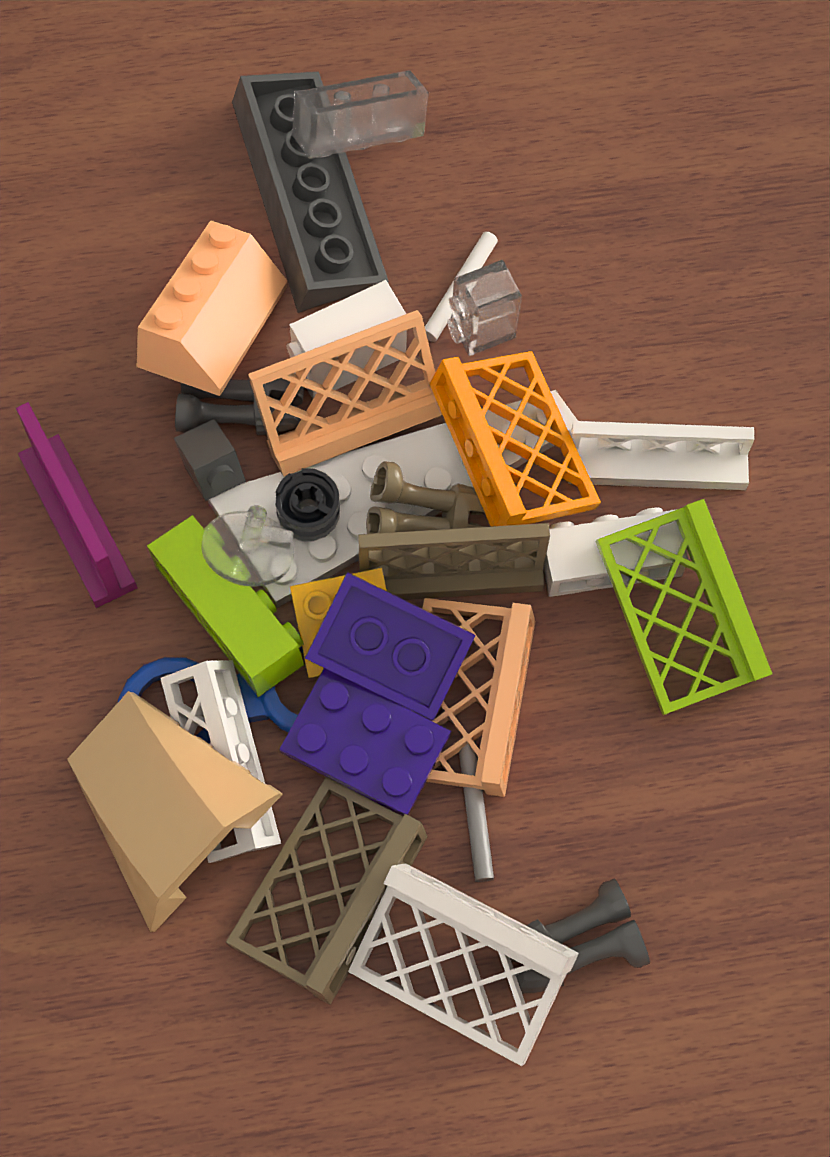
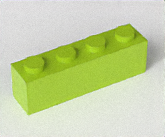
[147,515,304,697]

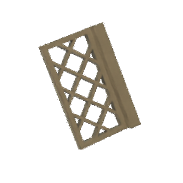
[358,523,550,600]
[226,777,428,1005]

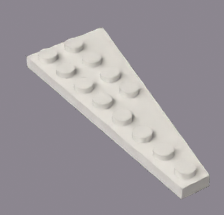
[208,390,578,608]

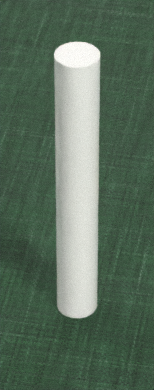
[425,232,498,342]

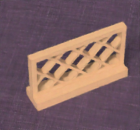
[248,310,442,476]
[403,598,536,797]

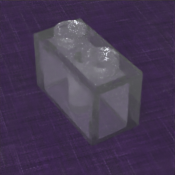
[447,259,522,356]

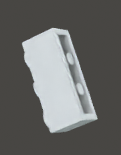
[543,508,689,597]

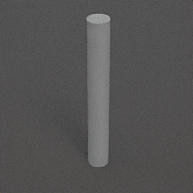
[459,740,494,882]

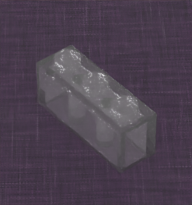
[292,70,429,159]

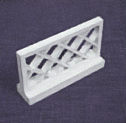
[348,864,579,1066]

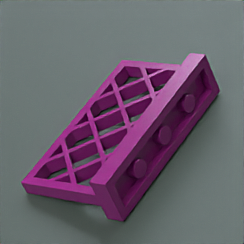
[16,402,138,608]

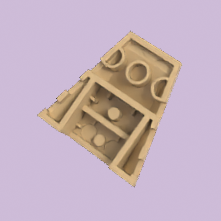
[67,691,283,932]

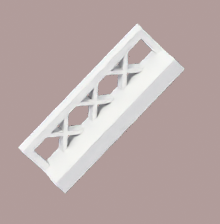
[568,421,755,490]
[161,660,281,863]

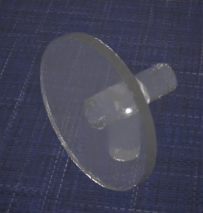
[201,505,294,586]

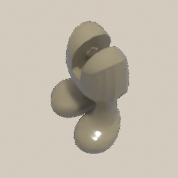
[366,461,485,534]

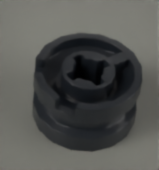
[275,468,340,541]

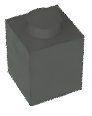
[174,419,246,501]

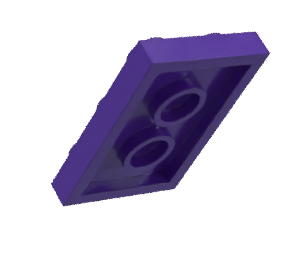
[305,572,475,721]
[280,668,451,816]

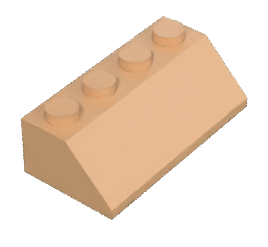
[136,221,288,396]

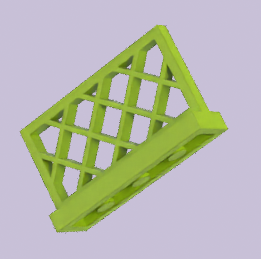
[596,499,772,715]

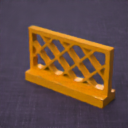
[430,351,601,527]

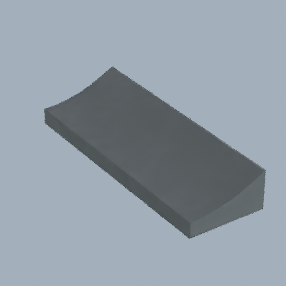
[232,72,389,313]

